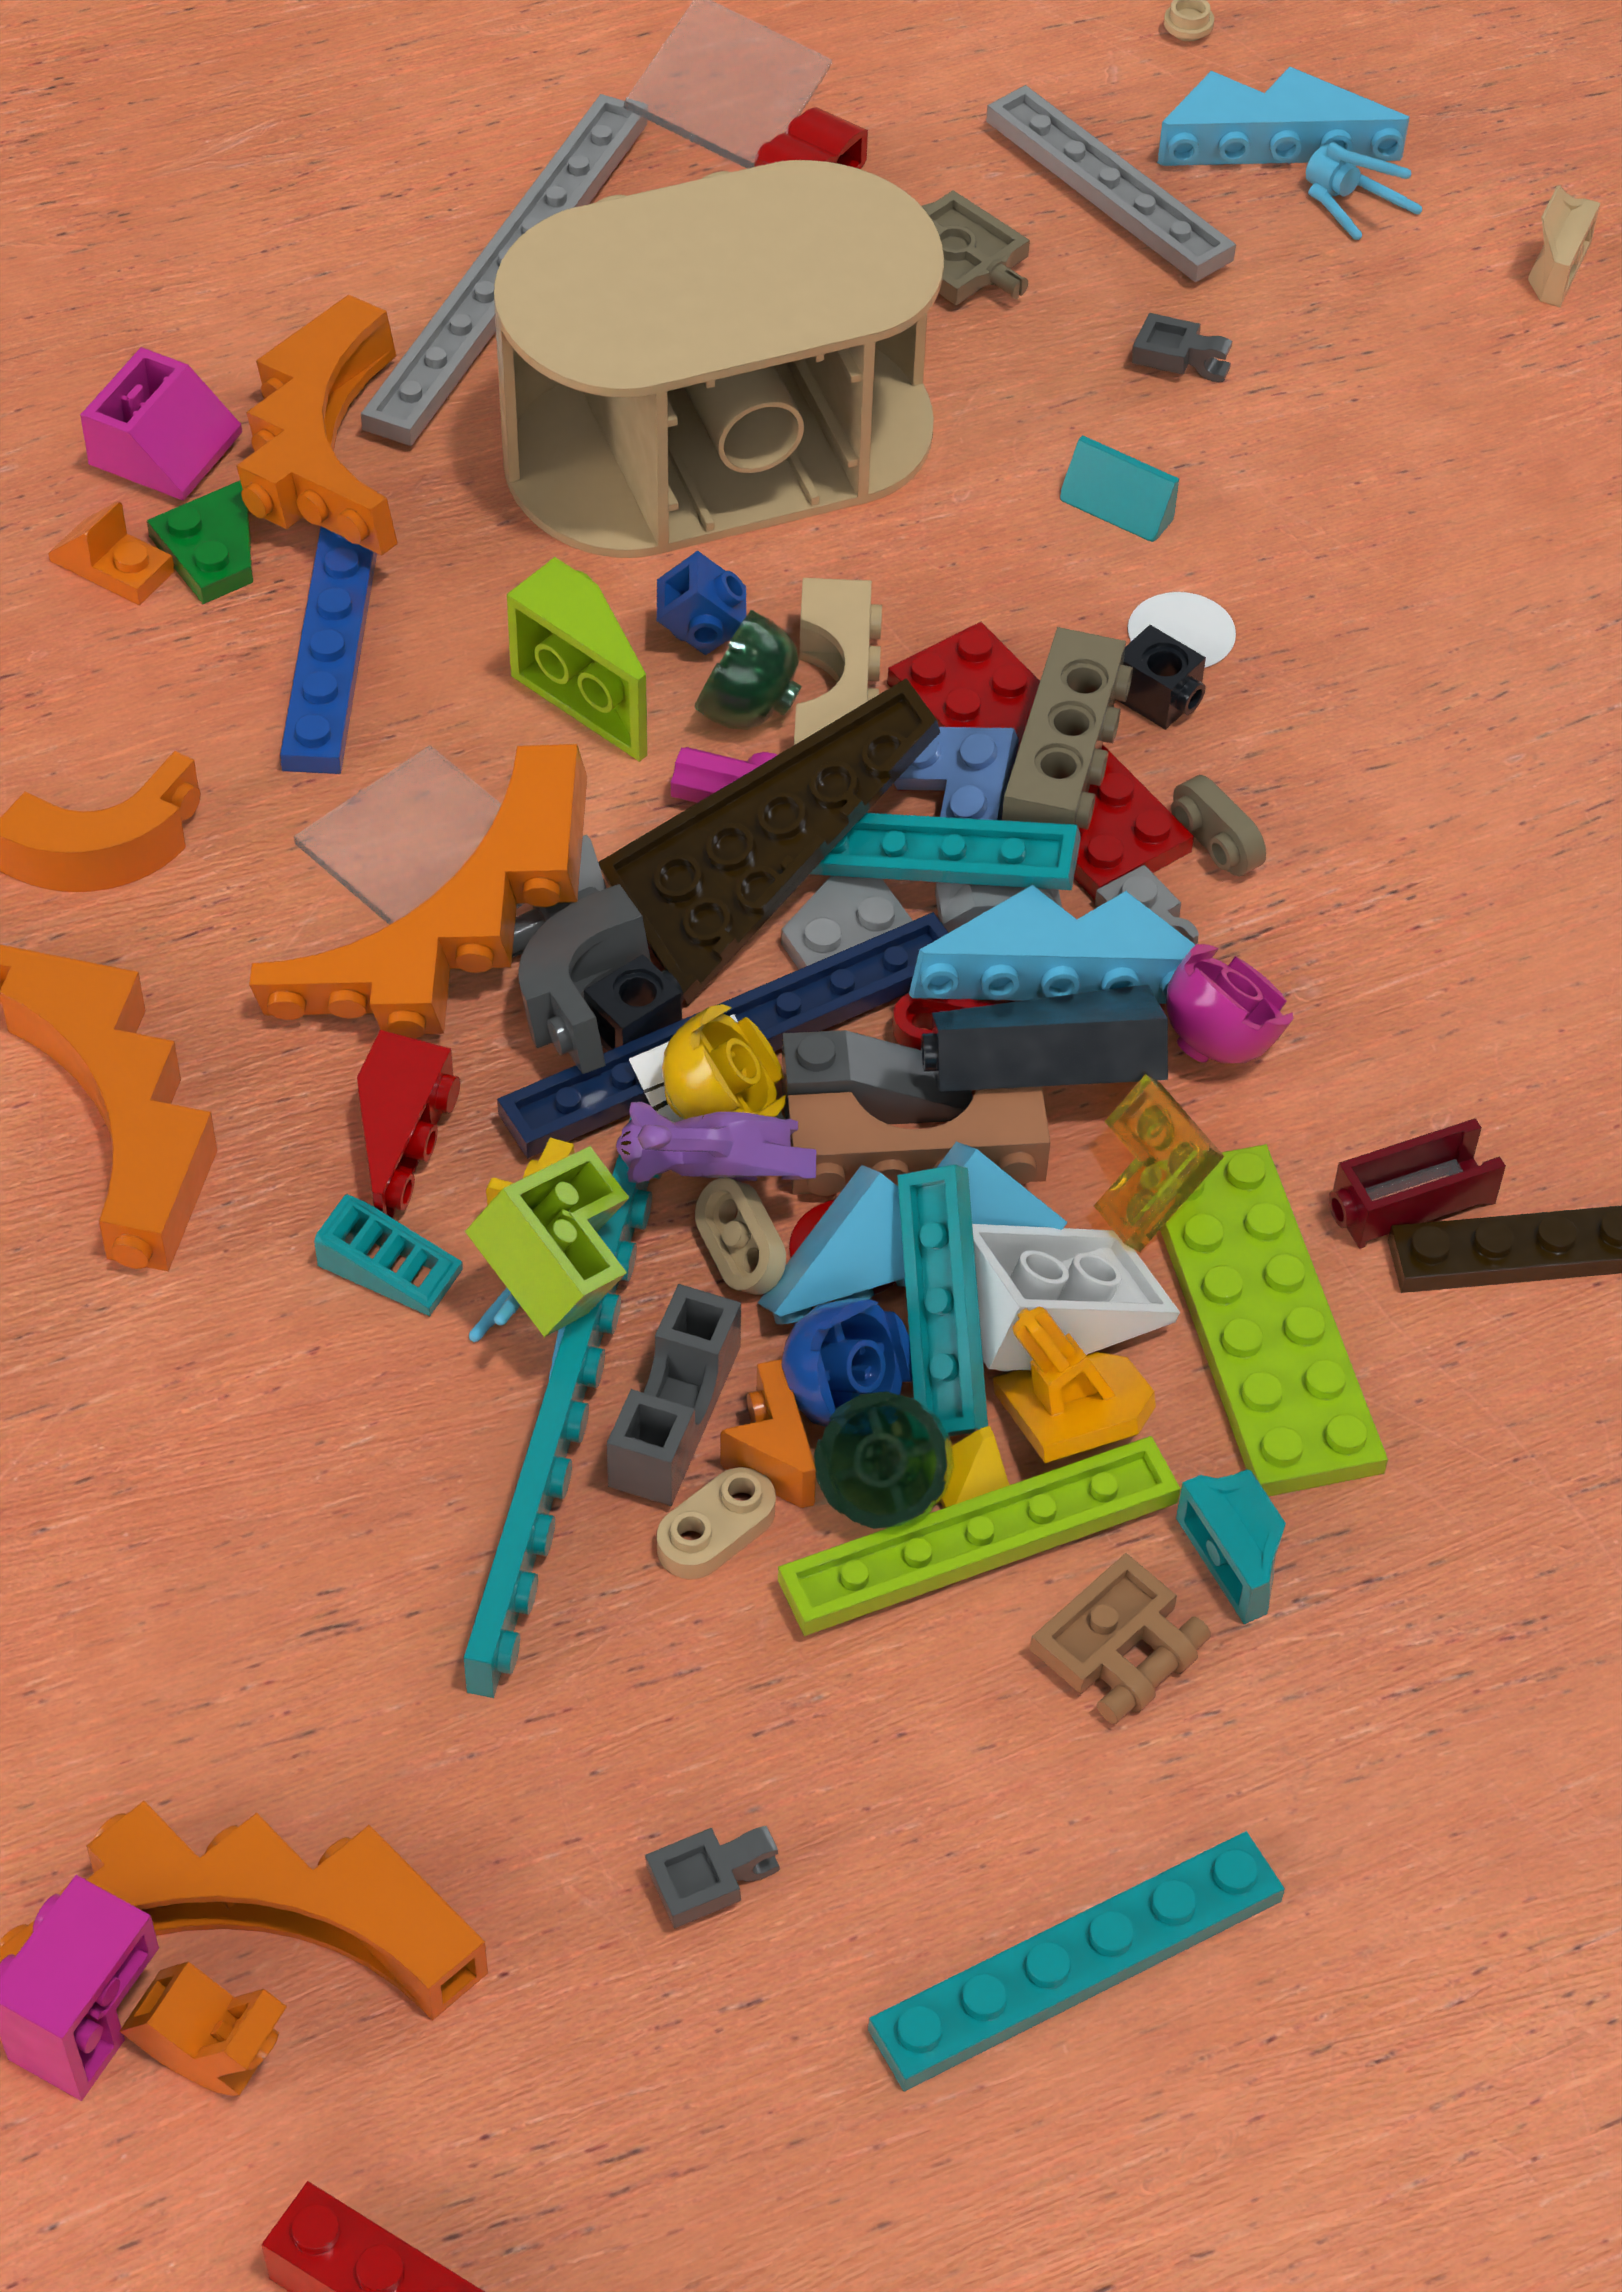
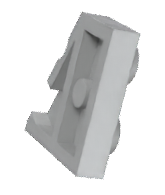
[781,876,913,969]

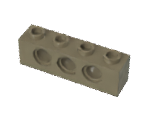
[1002,627,1133,830]

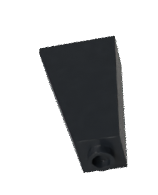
[921,985,1168,1092]

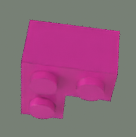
[0,1875,159,2101]

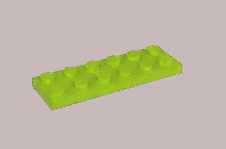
[1143,1144,1388,1497]

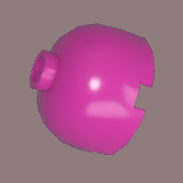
[1165,944,1294,1063]

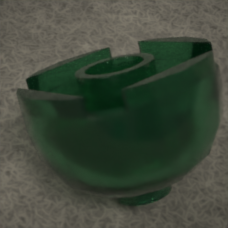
[694,610,802,730]
[814,1391,955,1529]

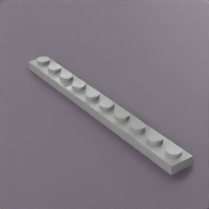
[361,94,647,446]

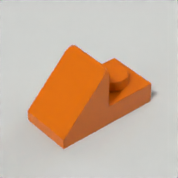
[48,501,175,606]
[720,1359,816,1508]

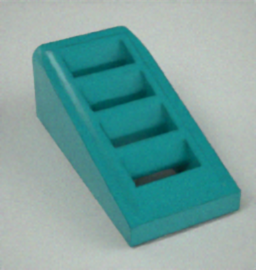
[314,1194,463,1316]

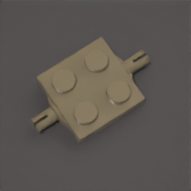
[922,190,1030,305]

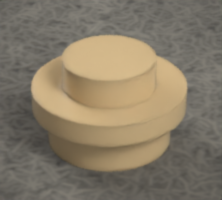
[1164,0,1214,41]

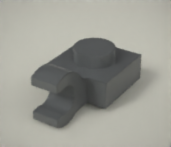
[1132,313,1232,382]
[645,1826,780,1929]

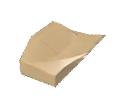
[1528,185,1600,307]

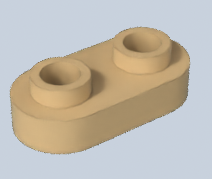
[695,1178,786,1295]
[657,1467,776,1579]

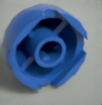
[782,1298,912,1434]

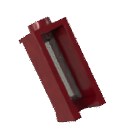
[1329,1118,1506,1249]

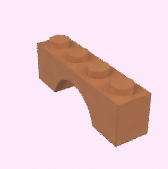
[787,1086,1050,1196]

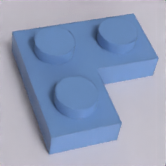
[894,727,1019,820]

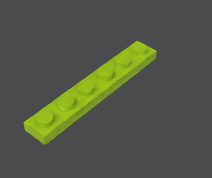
[778,1436,1181,1636]

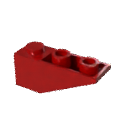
[357,1030,460,1218]

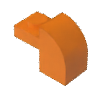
[119,1961,287,2096]

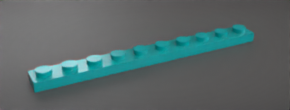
[464,1116,662,1698]

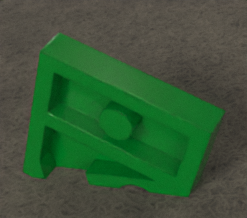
[147,480,253,604]

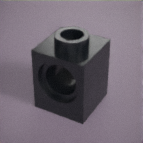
[1117,625,1206,730]
[584,954,684,1051]

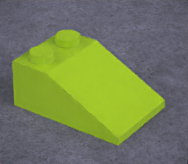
[506,557,647,762]

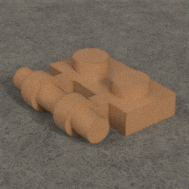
[1030,1553,1211,1724]

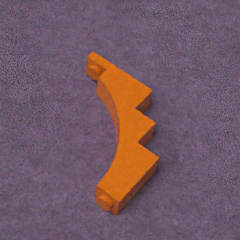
[0,945,217,1272]

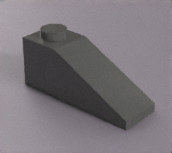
[781,1030,973,1124]

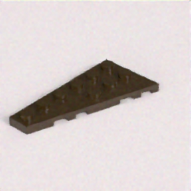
[598,678,940,1005]

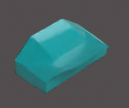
[1176,1469,1286,1624]

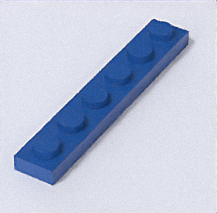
[280,527,377,774]

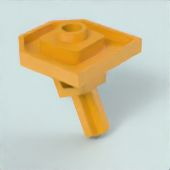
[993,1306,1156,1463]

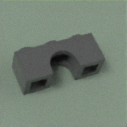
[607,1284,741,1506]

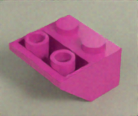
[80,347,242,501]

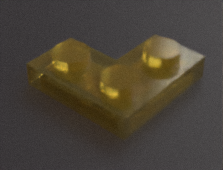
[1094,1074,1225,1252]

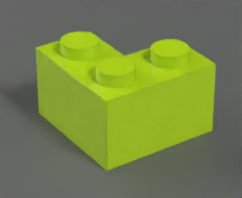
[465,1146,629,1337]

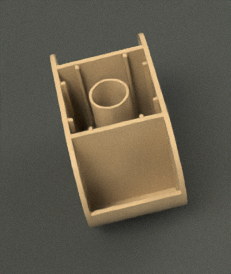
[494,160,944,558]

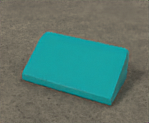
[1060,435,1179,542]

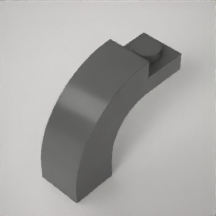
[518,884,651,1074]

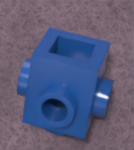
[656,551,747,655]

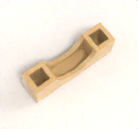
[794,578,882,745]

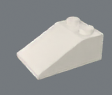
[972,1224,1180,1371]

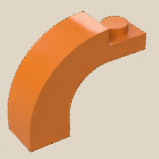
[0,751,201,892]

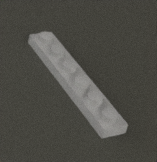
[986,85,1236,283]

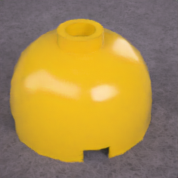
[662,1004,786,1119]

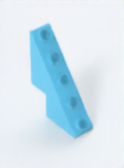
[1157,67,1410,166]
[909,885,1195,1004]
[758,1141,1068,1324]

